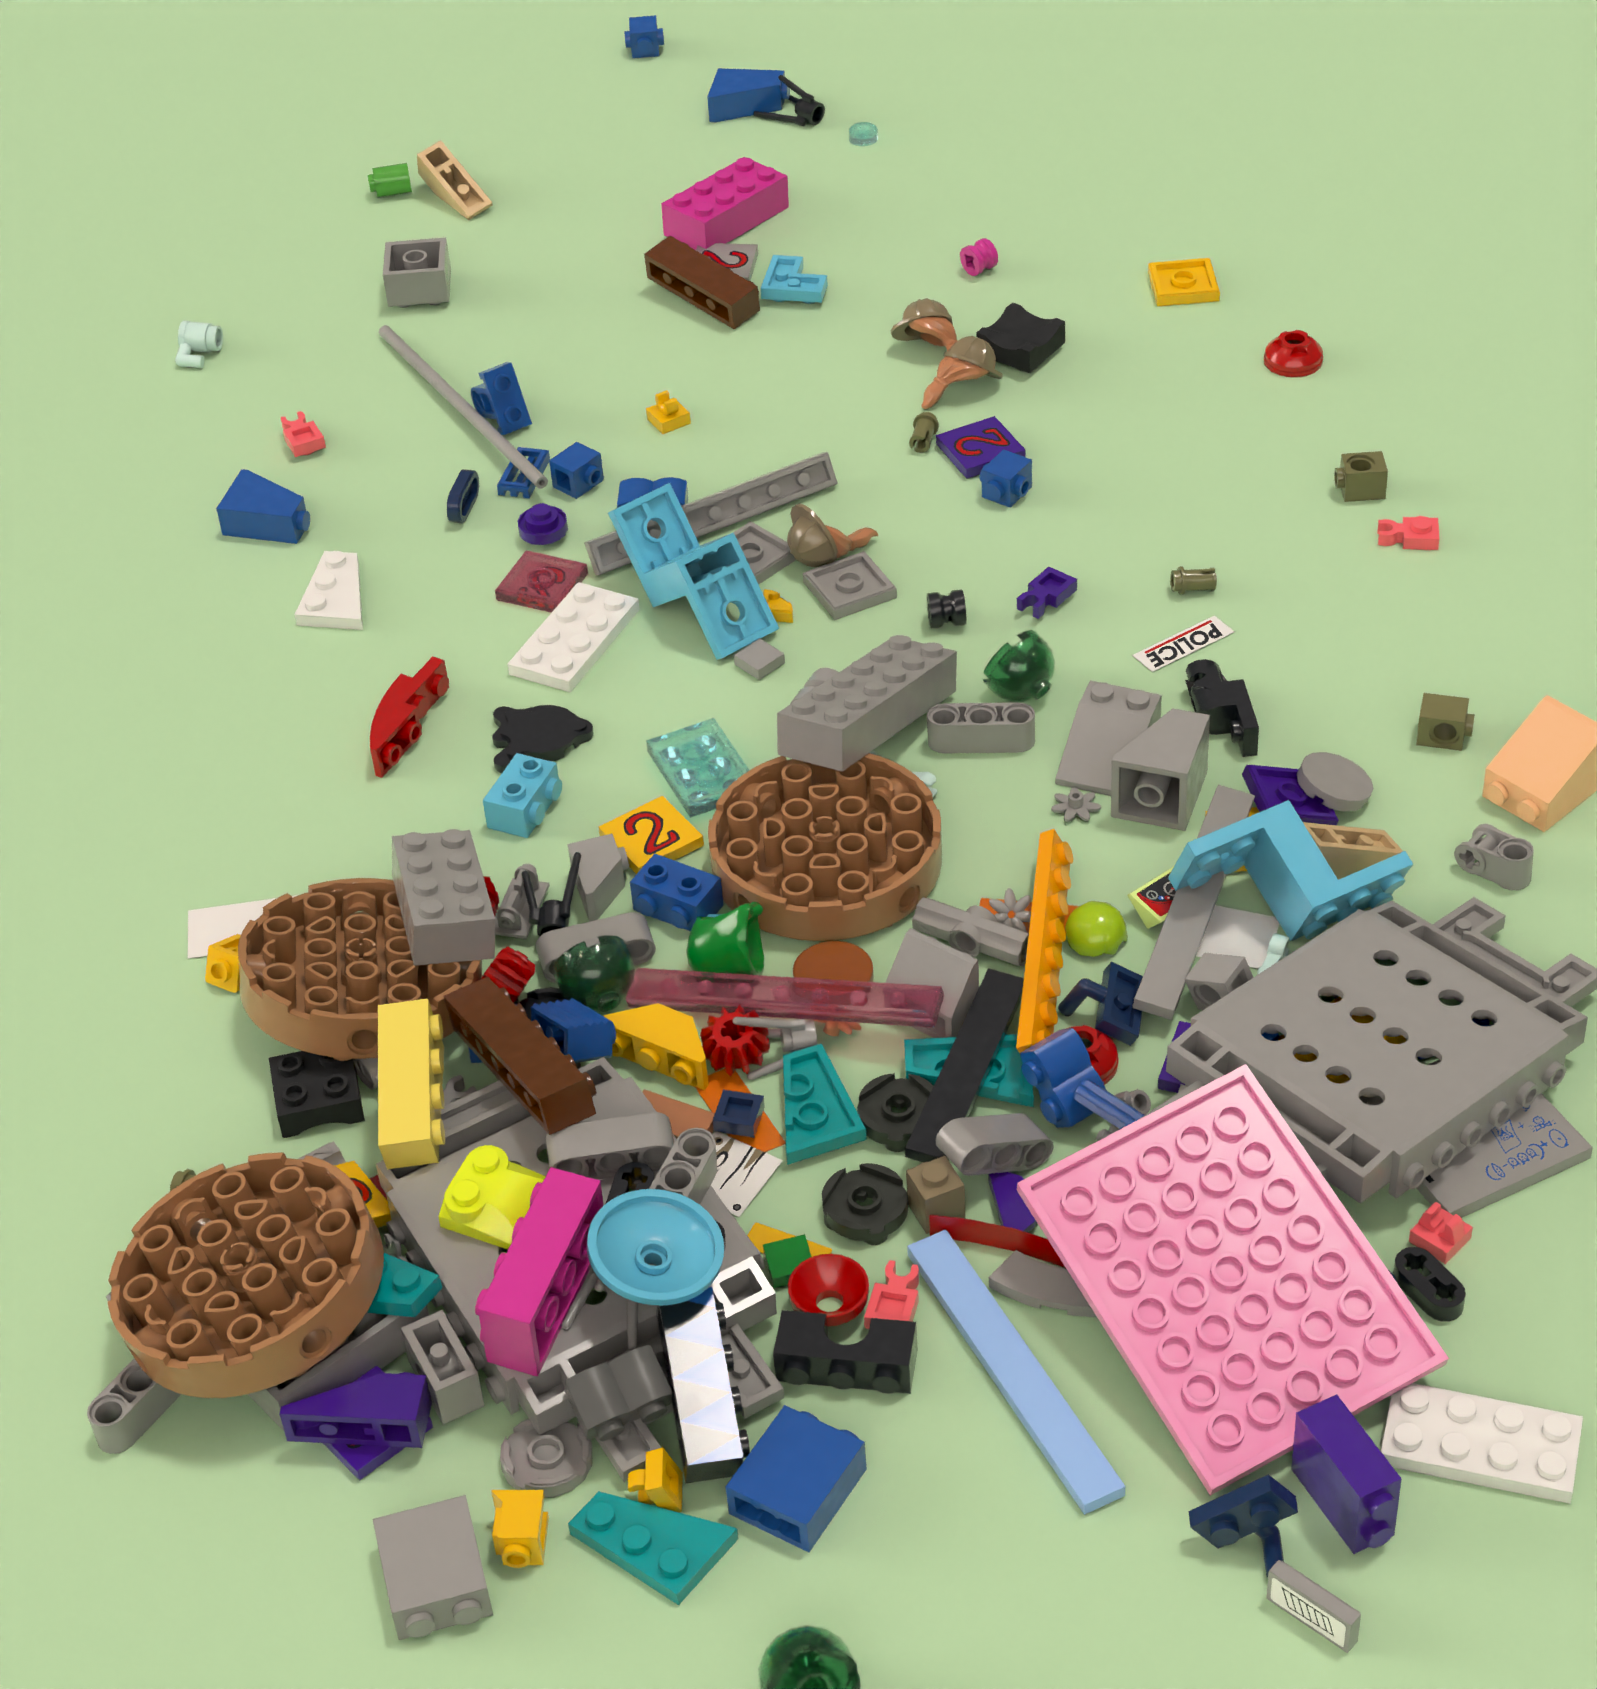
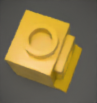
[491,1490,549,1568]

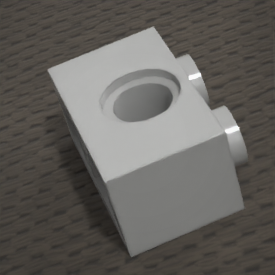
[401,1310,485,1425]

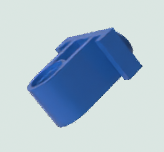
[470,362,532,435]

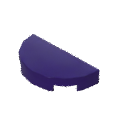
[988,1172,1037,1233]

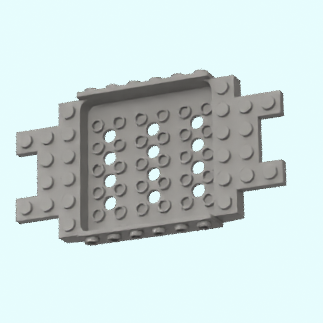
[1138,897,1597,1203]
[376,1057,784,1482]

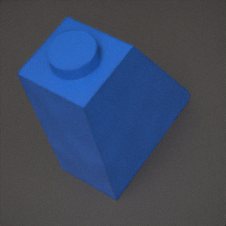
[707,68,790,122]
[216,469,310,544]

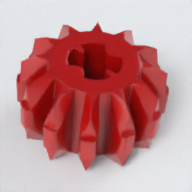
[480,946,535,1003]
[700,1004,770,1077]

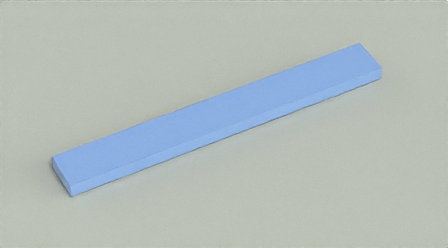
[907,1229,1125,1515]

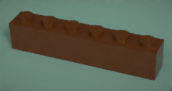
[443,977,597,1135]

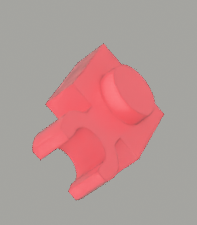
[281,411,326,457]
[1377,516,1439,550]
[864,1260,919,1329]

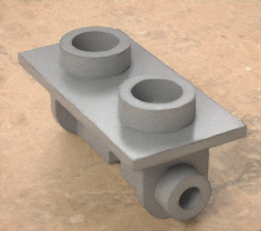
[495,864,550,939]

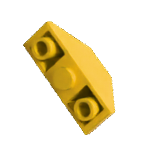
[603,1003,709,1090]

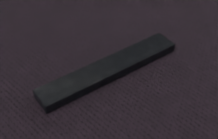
[905,968,1024,1162]

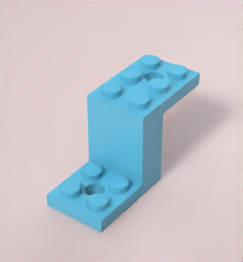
[608,483,779,660]
[1168,800,1413,942]

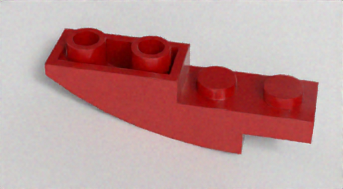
[370,656,449,778]

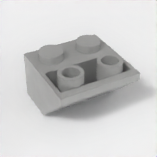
[884,928,979,1038]

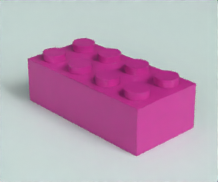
[661,157,789,250]
[475,1167,604,1377]

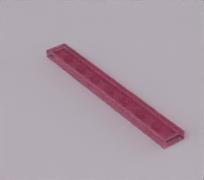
[625,968,944,1028]

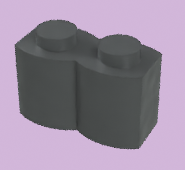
[564,1344,673,1441]

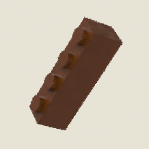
[644,236,760,329]

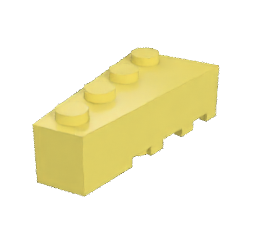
[378,999,445,1170]

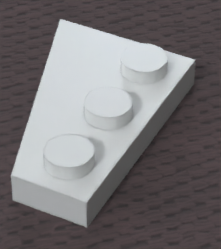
[295,551,363,630]

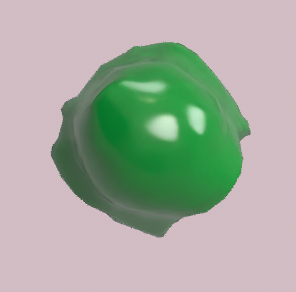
[686,902,764,984]

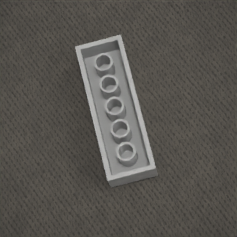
[777,635,957,772]

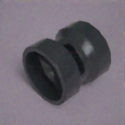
[926,589,967,628]

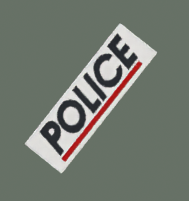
[1132,616,1235,672]

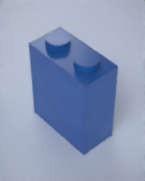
[725,1405,867,1553]

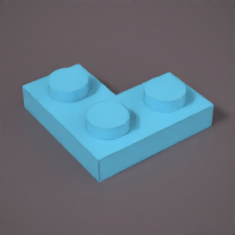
[760,255,828,304]

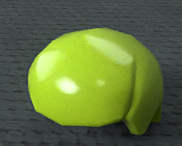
[1065,901,1128,957]

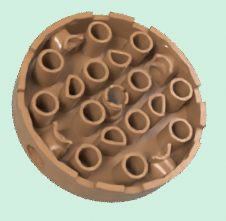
[708,753,942,941]
[238,878,482,1061]
[108,1152,384,1398]

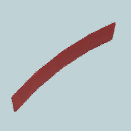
[929,1215,1066,1269]

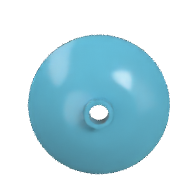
[587,1189,724,1306]

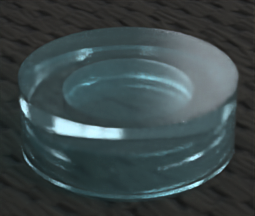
[849,122,878,146]

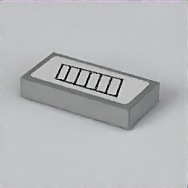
[1266,1560,1361,1653]

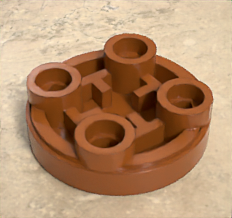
[793,941,874,1013]

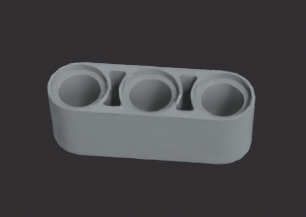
[927,702,1035,753]
[536,912,656,983]
[546,1112,674,1179]
[935,1113,1054,1176]
[649,1128,717,1204]
[87,1359,181,1454]

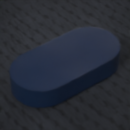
[447,469,479,523]

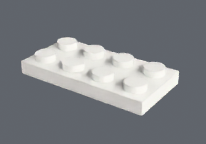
[507,582,640,693]
[1381,1383,1583,1504]

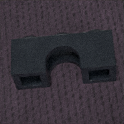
[773,1310,918,1394]

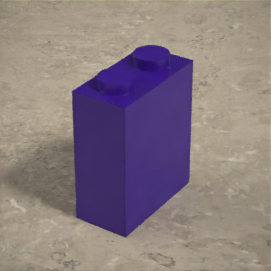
[1291,1394,1402,1554]

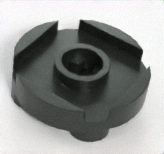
[857,1073,934,1152]
[822,1163,908,1245]

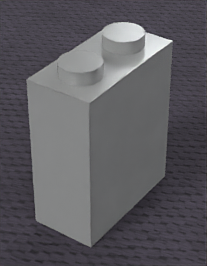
[373,1495,493,1640]

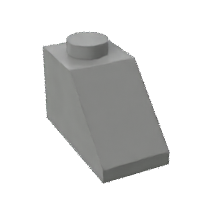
[567,833,629,922]

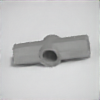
[912,897,1029,967]

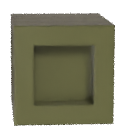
[1334,451,1388,502]
[1416,693,1475,751]

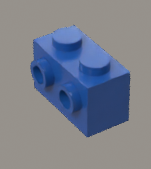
[630,853,724,931]

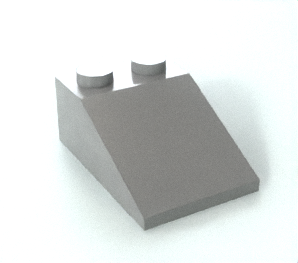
[1055,680,1162,796]

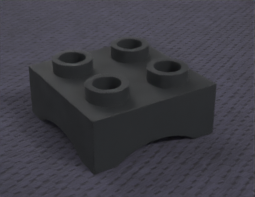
[976,302,1065,373]
[269,1051,365,1138]

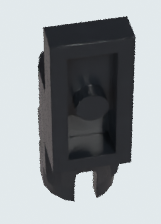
[1185,659,1259,757]

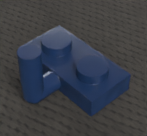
[1058,961,1143,1046]
[1188,1474,1298,1577]

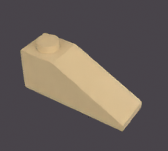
[417,140,493,220]
[1303,822,1403,880]

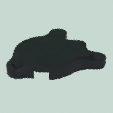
[492,705,594,773]

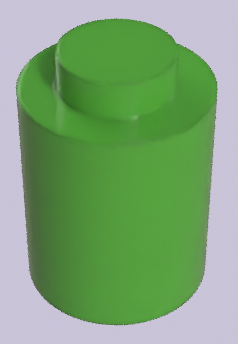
[368,163,412,197]

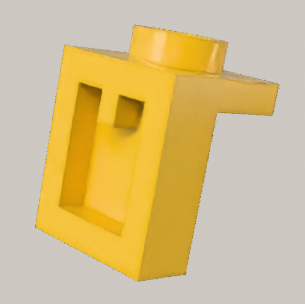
[205,934,241,993]

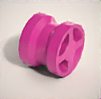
[960,238,998,276]

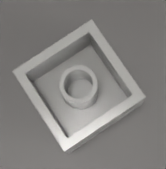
[383,237,451,307]

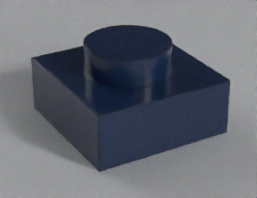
[713,1089,765,1138]

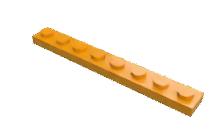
[1016,829,1073,1053]

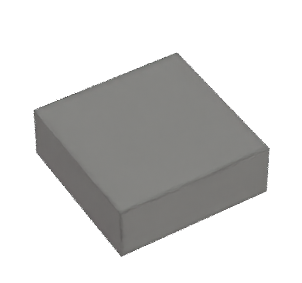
[734,638,785,680]

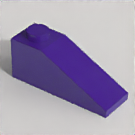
[279,1372,432,1448]

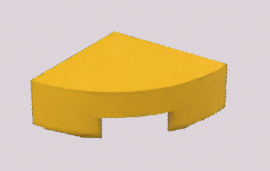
[763,589,793,623]

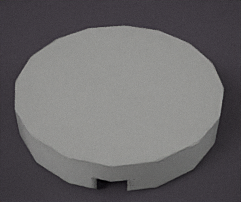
[1297,752,1374,812]
[500,1419,592,1497]

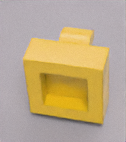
[646,390,691,434]
[627,1447,683,1512]

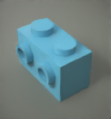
[483,753,562,838]

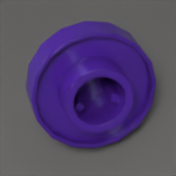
[517,503,568,545]

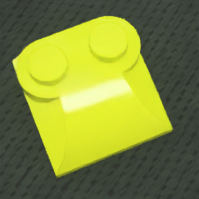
[438,1145,546,1250]

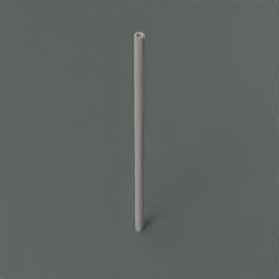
[379,325,548,489]

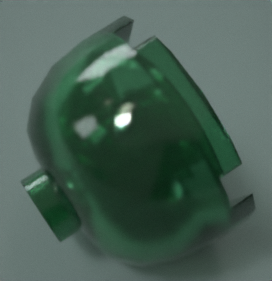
[983,630,1055,703]
[553,935,635,1012]
[758,1625,861,1689]

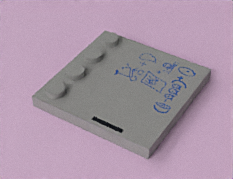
[1359,1060,1593,1218]

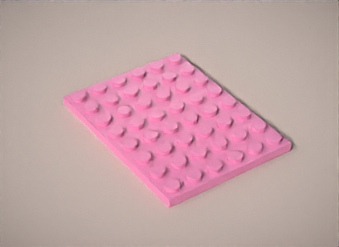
[1017,1064,1449,1496]

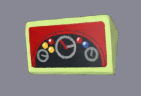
[1127,866,1176,929]

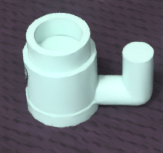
[175,320,223,368]

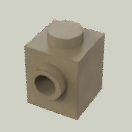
[906,1156,966,1234]

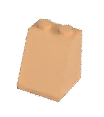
[1482,695,1597,832]

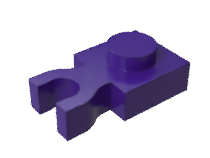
[1016,567,1077,619]

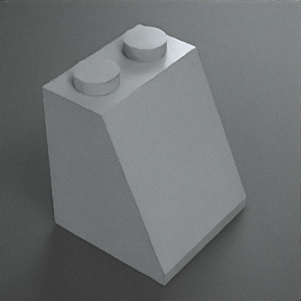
[1111,708,1210,831]

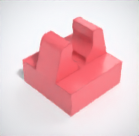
[1409,1202,1473,1264]

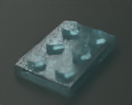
[646,718,749,818]

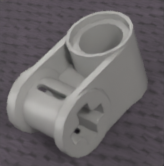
[1454,824,1534,890]

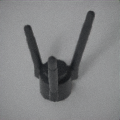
[753,75,825,126]
[521,852,581,936]

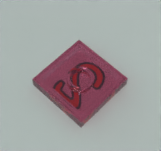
[495,550,588,613]

